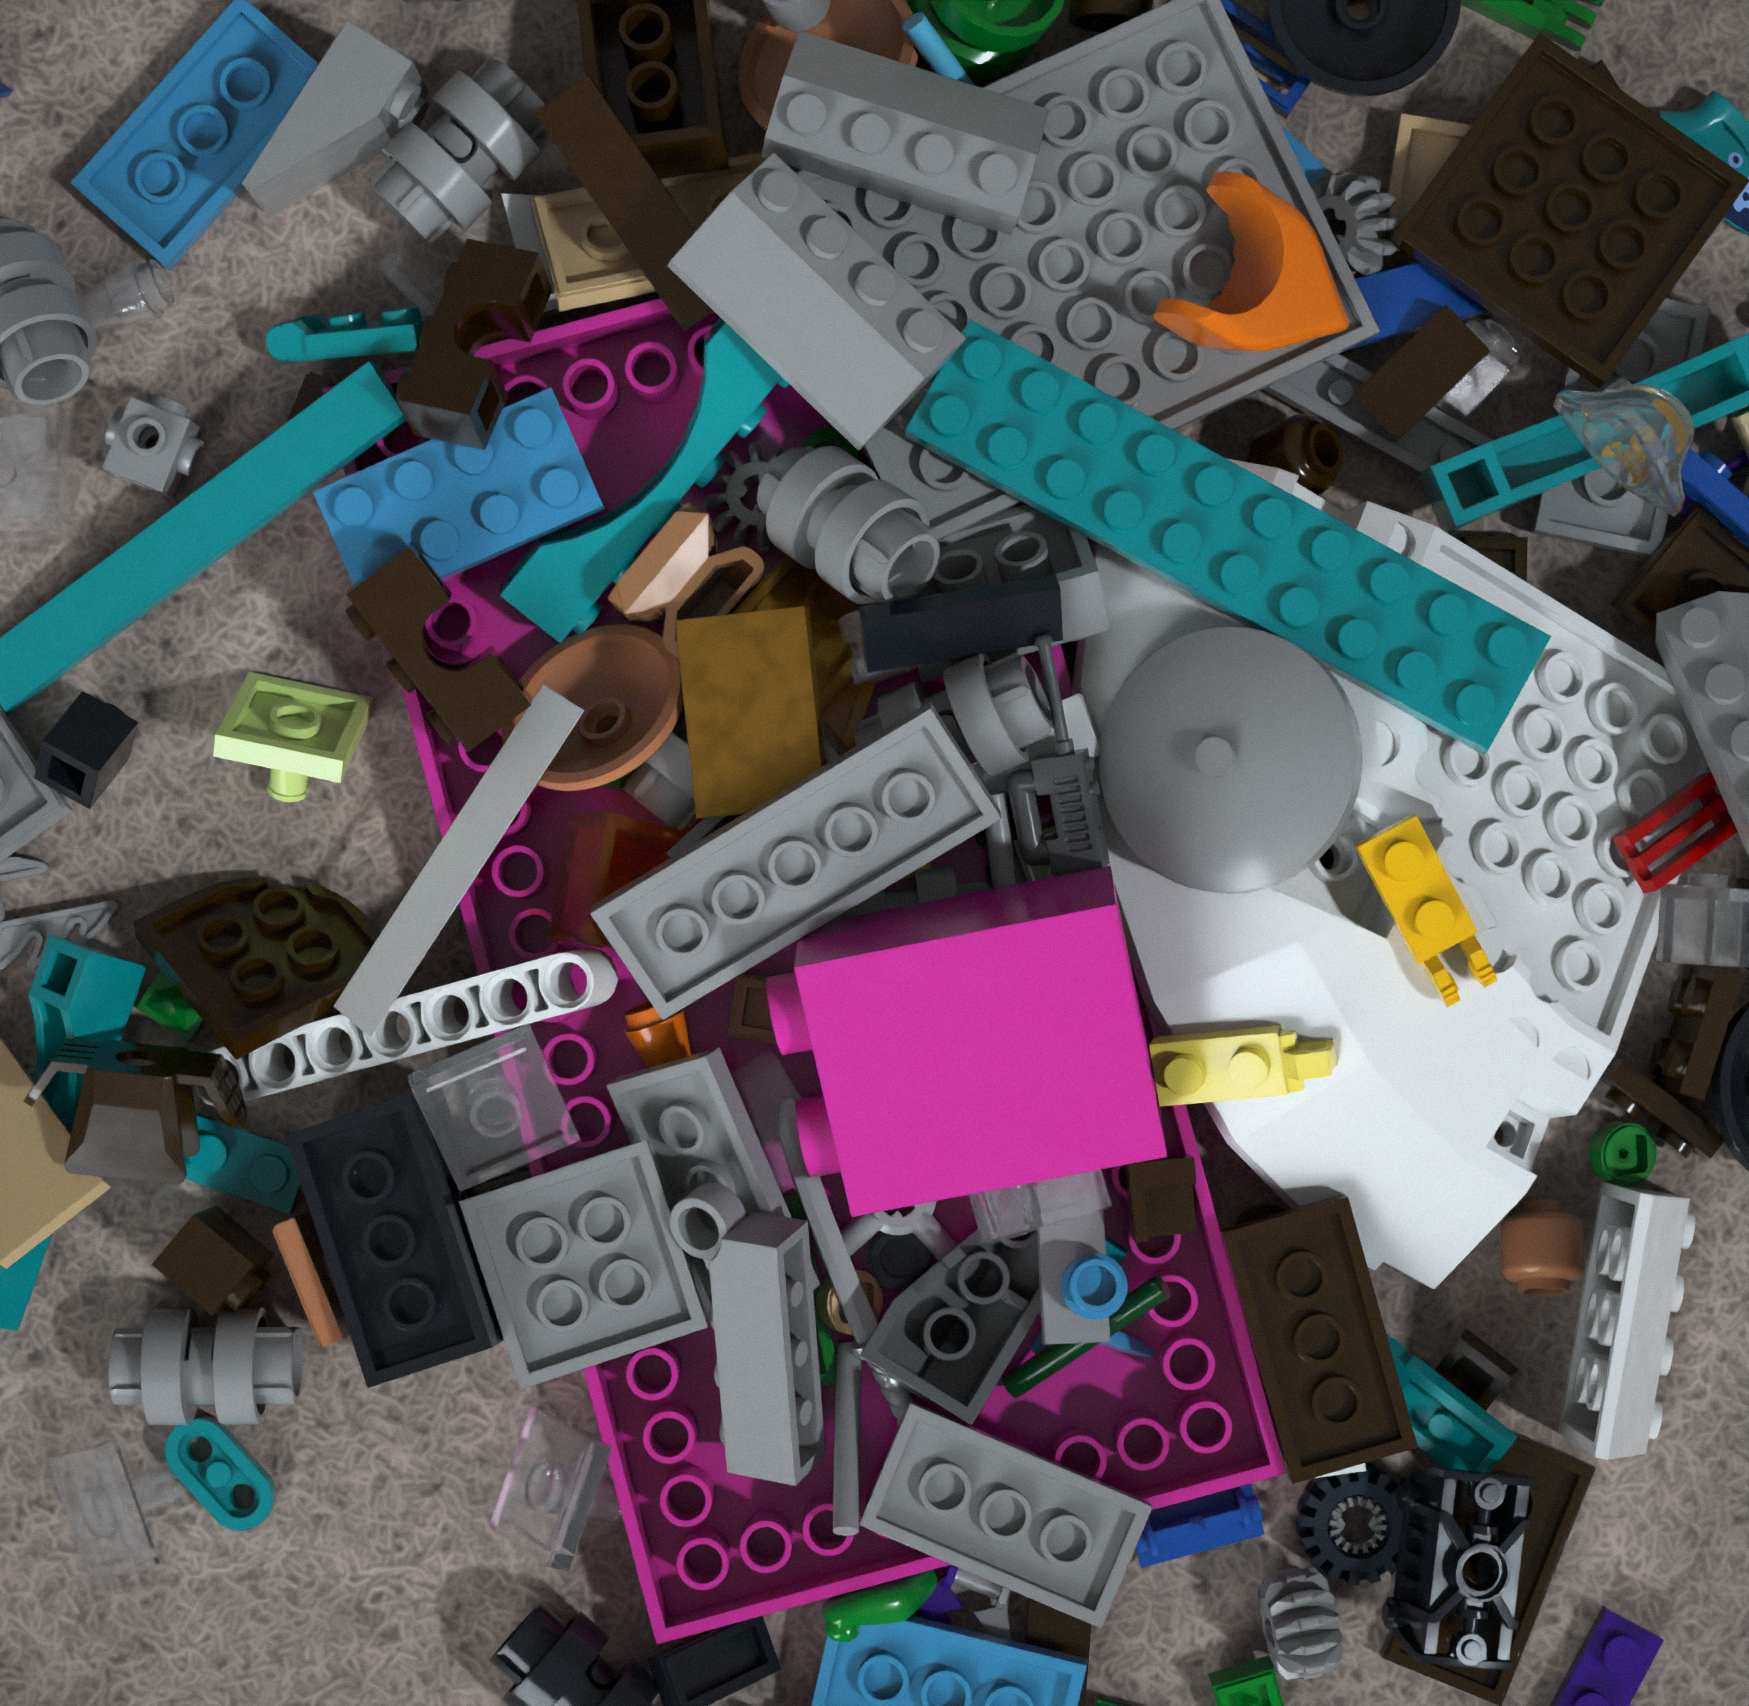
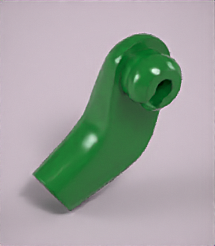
[821,1570,937,1642]

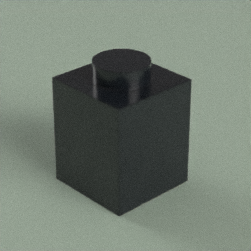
[34,691,138,809]

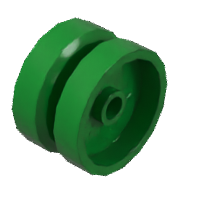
[906,0,1064,80]

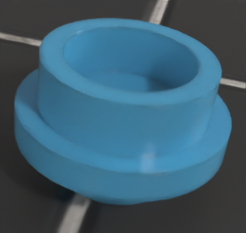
[1061,1253,1128,1320]

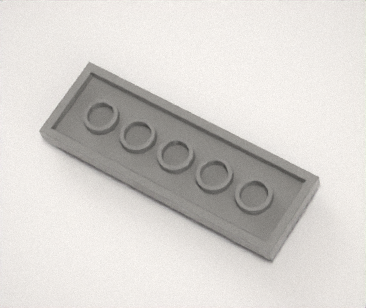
[590,702,1002,1020]

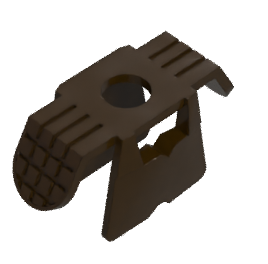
[23,1038,247,1185]

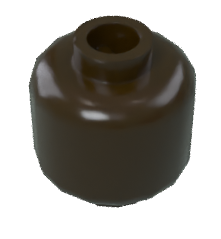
[1246,414,1343,495]

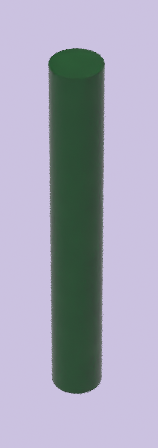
[1002,1275,1171,1398]

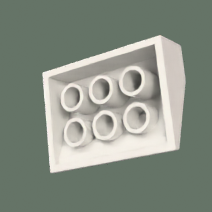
[1558,1181,1695,1460]

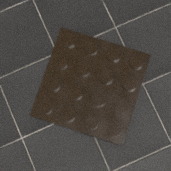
[1389,33,1749,389]

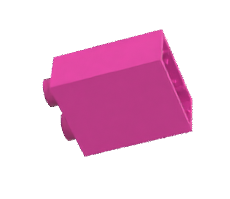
[766,866,1167,1217]

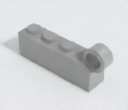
[670,1182,826,1486]

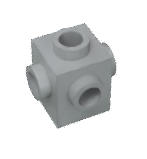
[102,394,204,499]

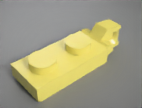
[1149,1025,1337,1107]

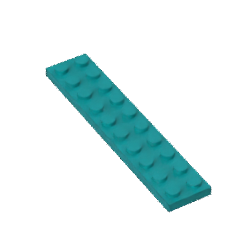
[905,319,1551,755]

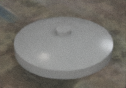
[1099,626,1363,894]

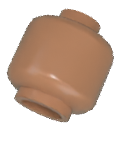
[1500,1199,1585,1297]

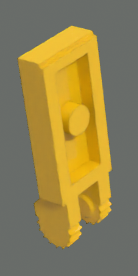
[1354,813,1498,1007]

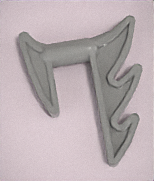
[0,857,120,972]

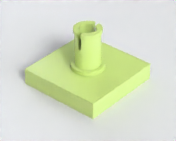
[213,672,373,802]

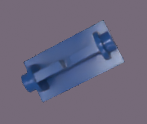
[1136,1483,1265,1568]

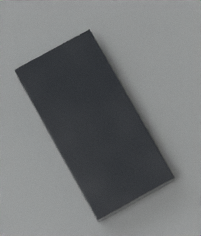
[647,1616,781,1706]

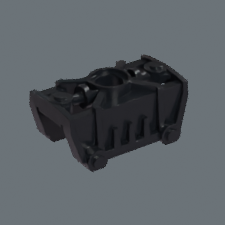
[1382,1467,1534,1670]

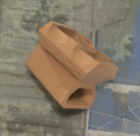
[608,502,765,659]

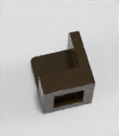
[1124,1154,1197,1242]

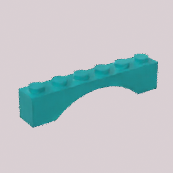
[500,317,790,644]
[1418,334,1749,533]
[0,934,147,1331]

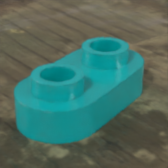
[165,1416,276,1531]

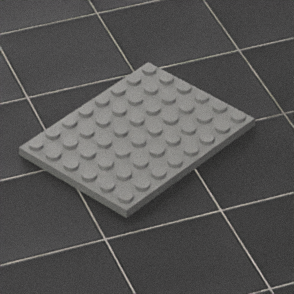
[796,0,1380,542]

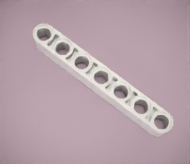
[193,947,618,1107]

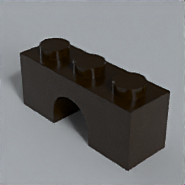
[396,239,553,450]
[345,541,531,752]

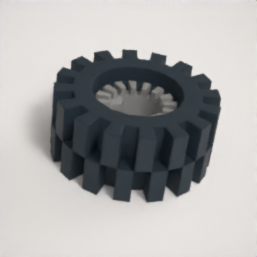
[1295,1464,1403,1585]

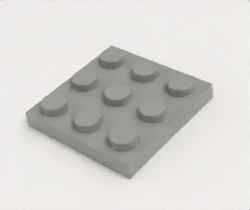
[459,1139,709,1390]

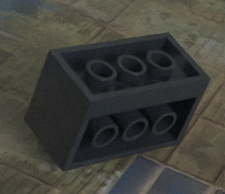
[286,1085,504,1388]

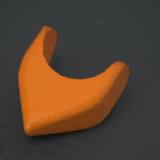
[1153,171,1349,352]

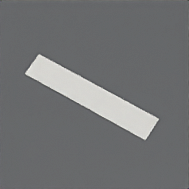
[333,684,584,1037]

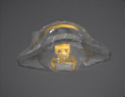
[1553,378,1694,517]

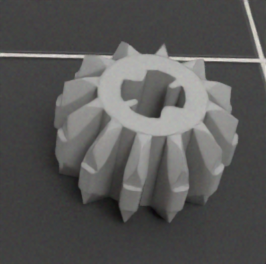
[1310,172,1402,279]
[704,442,786,553]
[1258,1566,1343,1680]

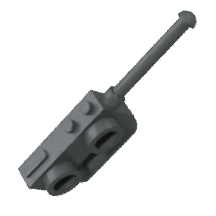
[1007,634,1110,875]

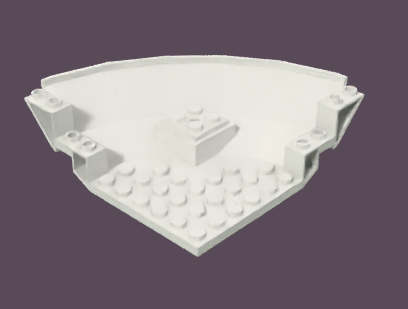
[1072,458,1711,1289]

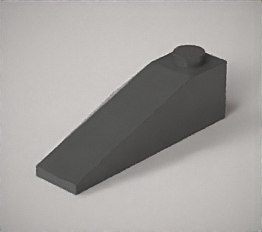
[859,1182,1106,1425]

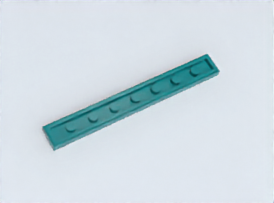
[0,361,406,712]

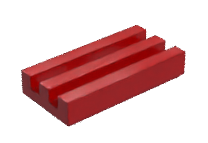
[1612,772,1738,894]

